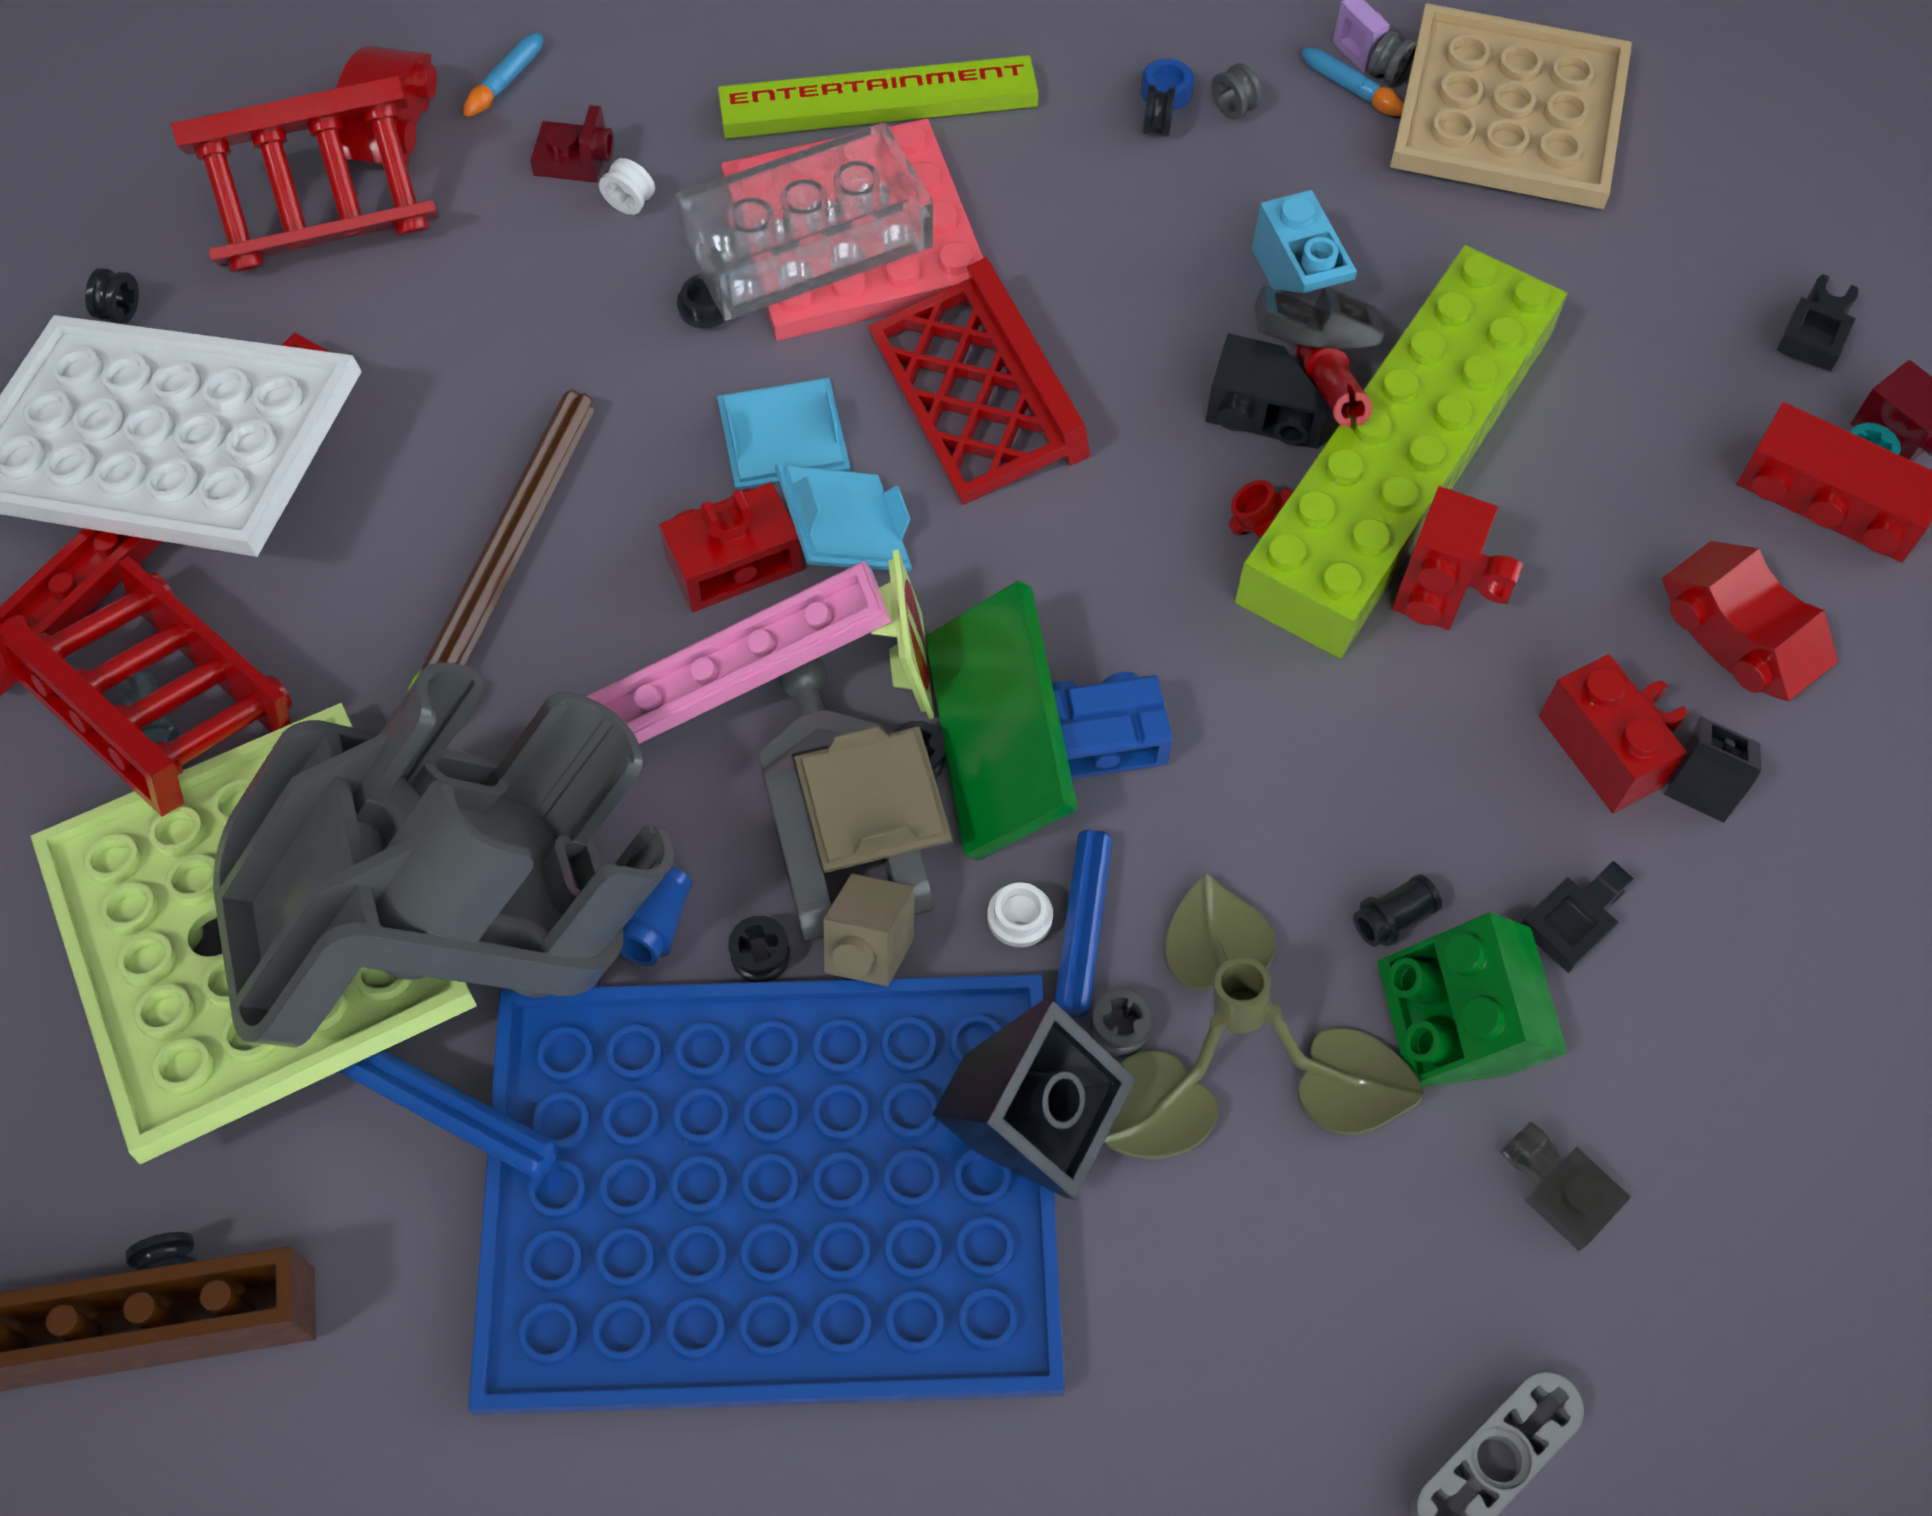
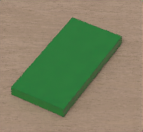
[925,580,1078,860]

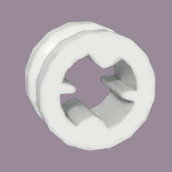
[599,158,655,215]

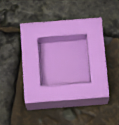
[1332,0,1390,73]

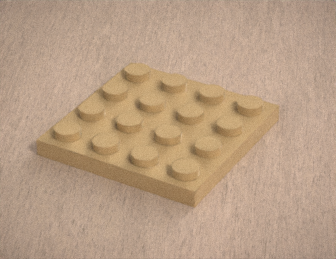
[1390,3,1632,210]

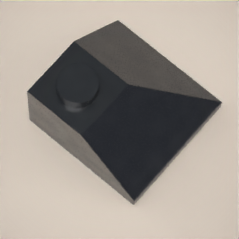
[932,1000,1136,1200]

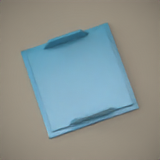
[717,377,851,491]
[775,464,912,572]

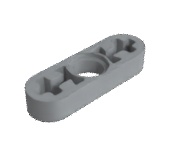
[1410,1372,1584,1516]

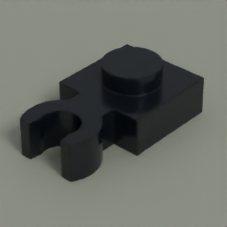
[1776,274,1859,372]

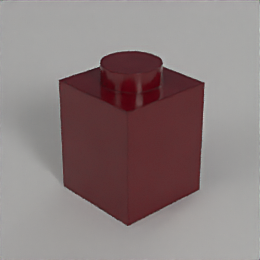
[1850,359,1932,461]

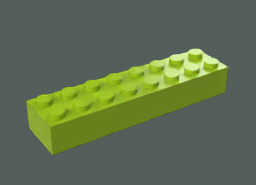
[1235,245,1568,659]

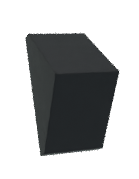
[1664,716,1761,823]

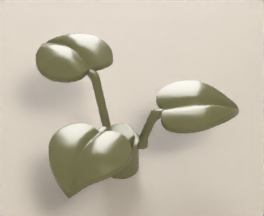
[1103,874,1424,1159]

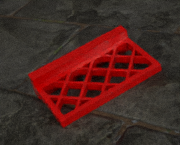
[868,257,1091,506]

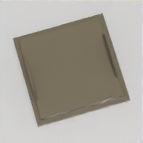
[794,726,953,873]

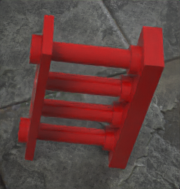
[170,75,439,272]
[0,556,292,817]

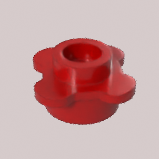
[1229,480,1292,539]

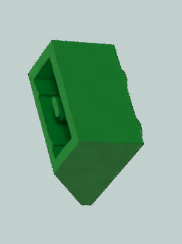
[1377,912,1568,1087]

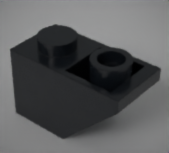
[1205,333,1329,449]

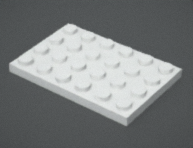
[0,315,362,557]

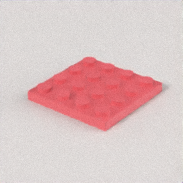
[721,118,983,341]

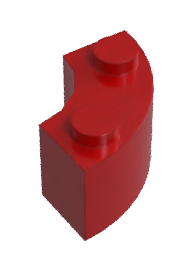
[336,46,437,164]
[1661,541,1838,702]

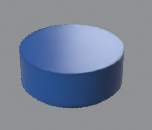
[1141,59,1195,110]

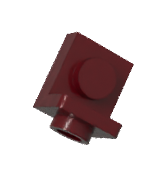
[530,105,614,183]

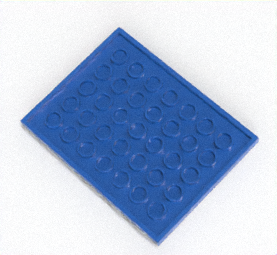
[468,975,1065,1415]

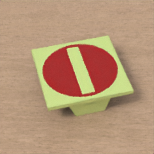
[871,549,935,719]

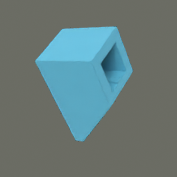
[1251,190,1357,293]

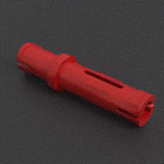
[1296,333,1373,427]

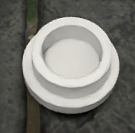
[987,882,1053,947]

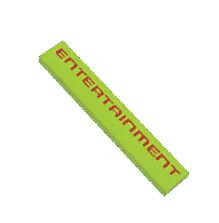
[718,55,1039,139]

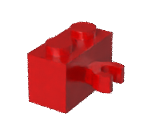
[659,482,804,613]
[1392,486,1523,630]
[1539,653,1688,814]

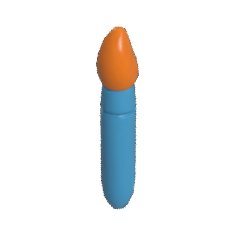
[462,33,544,117]
[1301,47,1404,117]

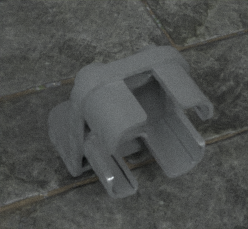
[213,662,674,1048]

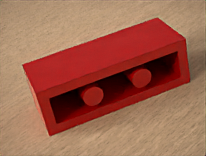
[1736,402,1932,563]

